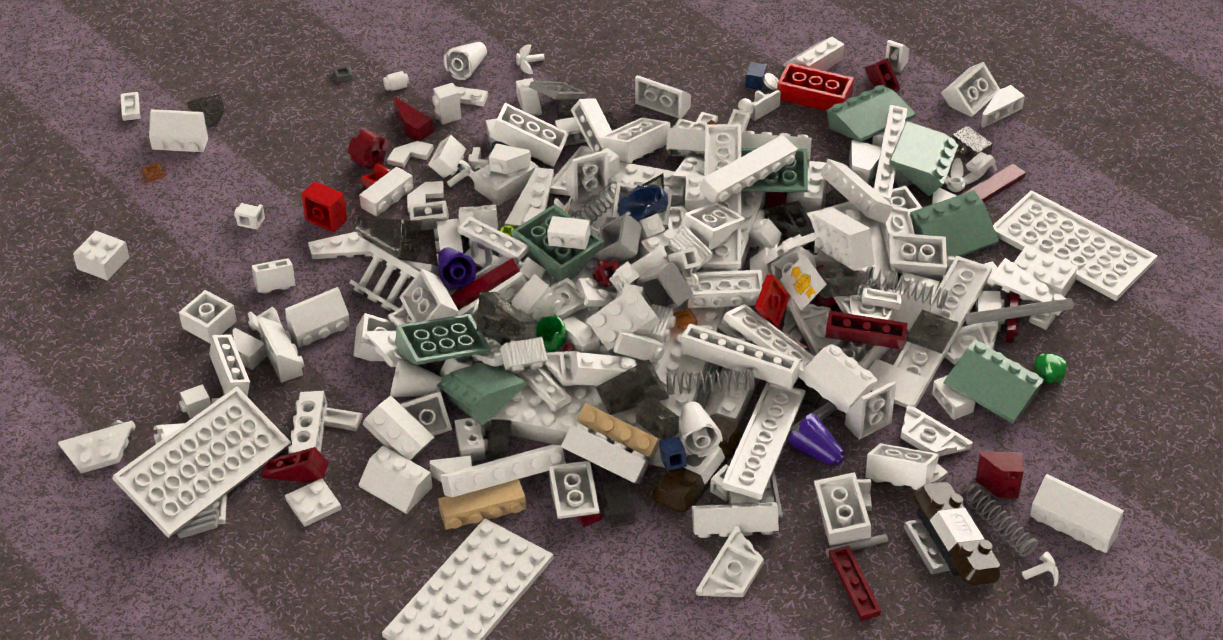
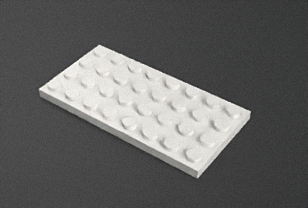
[993,191,1157,301]
[112,386,291,538]
[382,518,554,640]

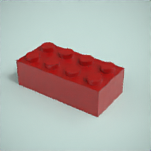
[777,63,854,111]

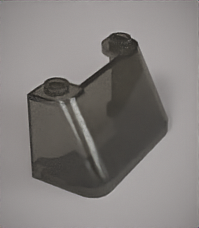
[354,217,422,258]

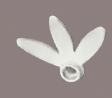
[944,158,987,192]

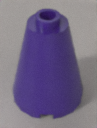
[438,247,477,290]
[787,413,845,467]

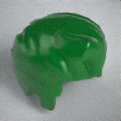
[532,316,566,353]
[1033,353,1066,385]

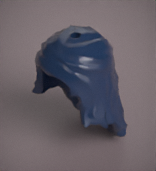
[617,185,668,222]

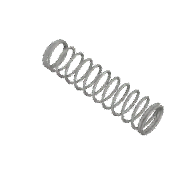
[571,181,617,225]
[863,266,948,309]
[666,369,754,395]
[962,483,1038,557]

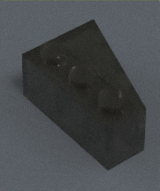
[763,200,815,249]
[476,292,537,341]
[595,359,669,415]

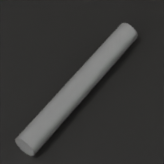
[826,534,888,557]

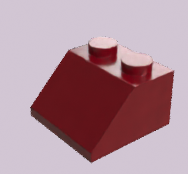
[975,451,1024,499]

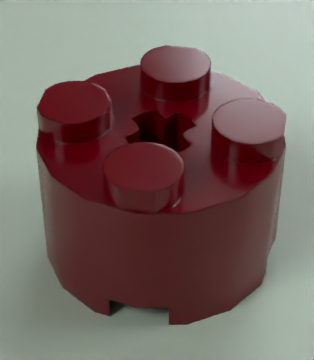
[348,128,389,169]

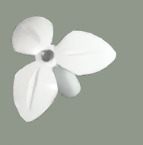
[516,45,545,74]
[446,160,474,188]
[1022,552,1059,587]

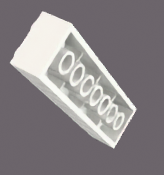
[666,125,812,162]

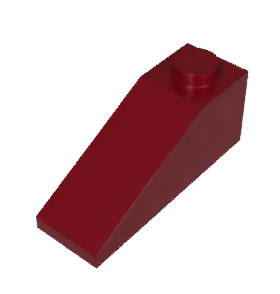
[393,97,433,141]
[261,447,329,482]

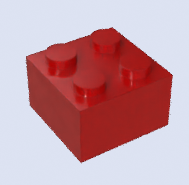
[301,181,347,233]

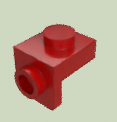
[360,164,390,189]

